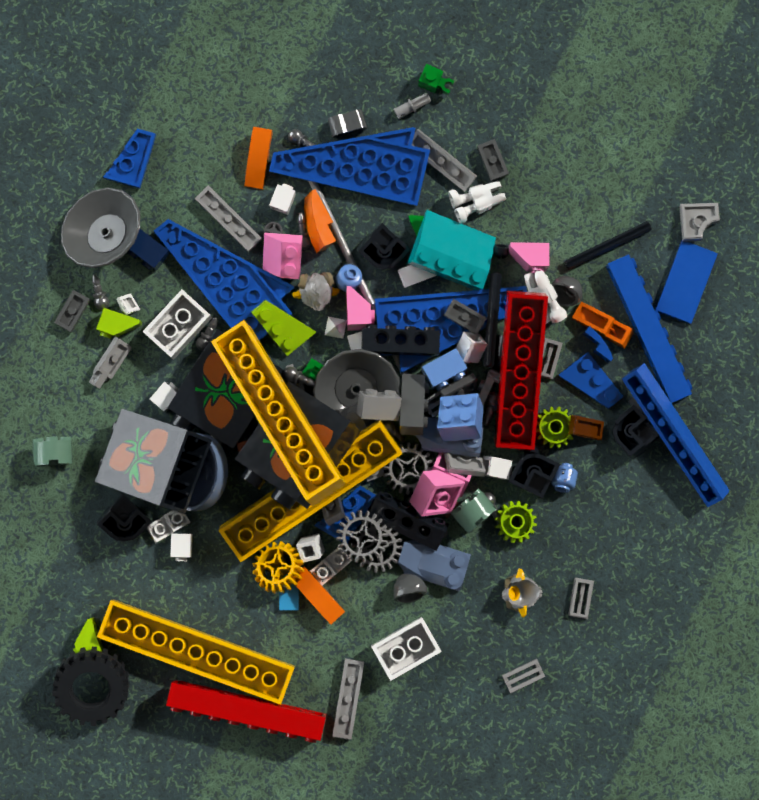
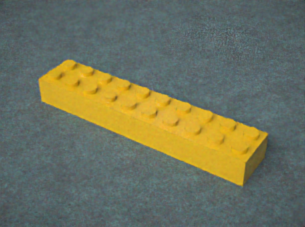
[211,320,346,506]
[219,420,402,562]
[97,600,295,705]

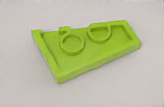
[251,300,316,356]

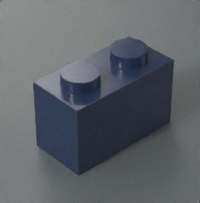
[127,229,170,271]

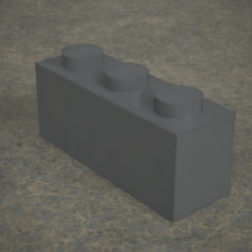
[400,374,429,435]

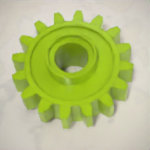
[536,407,573,449]
[494,501,537,543]

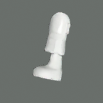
[448,181,506,224]
[524,270,567,324]

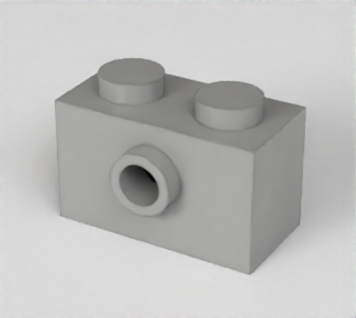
[356,389,402,421]

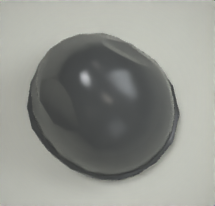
[551,276,582,307]
[393,574,427,603]

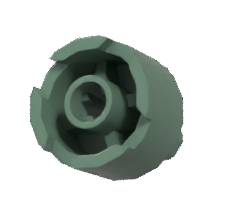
[32,436,73,467]
[451,488,497,533]

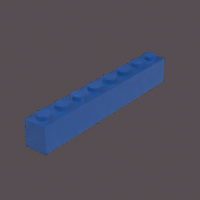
[606,254,693,403]
[622,363,730,507]

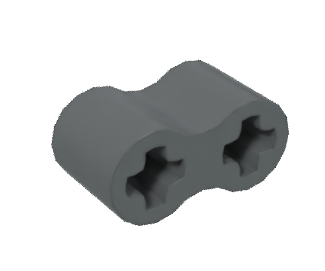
[328,109,367,138]

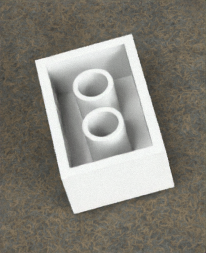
[143,289,212,360]
[371,617,442,681]

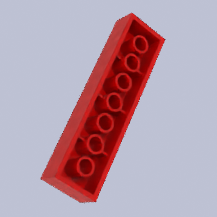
[494,291,548,450]
[166,680,327,743]

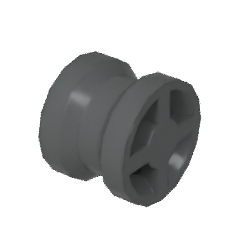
[264,222,283,234]

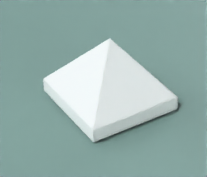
[117,293,140,315]
[325,317,347,339]

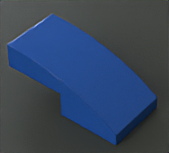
[583,326,613,363]

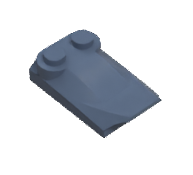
[415,416,483,458]
[397,539,471,591]

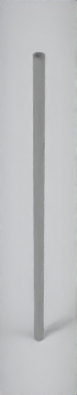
[308,181,409,376]

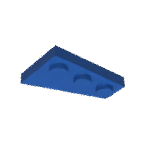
[103,129,156,189]
[558,352,623,409]
[314,486,377,544]

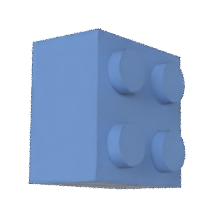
[421,348,468,391]
[437,393,484,442]

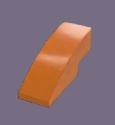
[244,127,273,190]
[304,189,336,253]
[572,301,634,349]
[295,566,345,625]

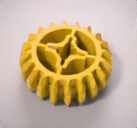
[252,541,304,594]

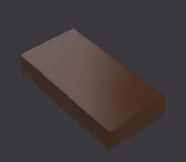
[568,415,604,440]

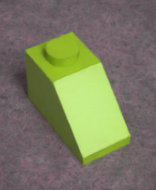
[96,308,142,339]
[73,617,103,653]

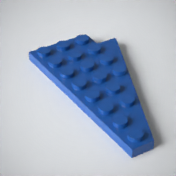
[269,127,430,206]
[153,219,295,341]
[374,286,527,373]

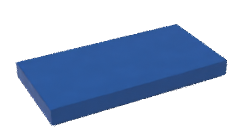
[655,241,718,324]

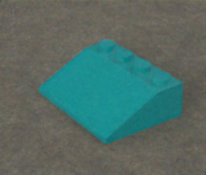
[407,210,496,290]

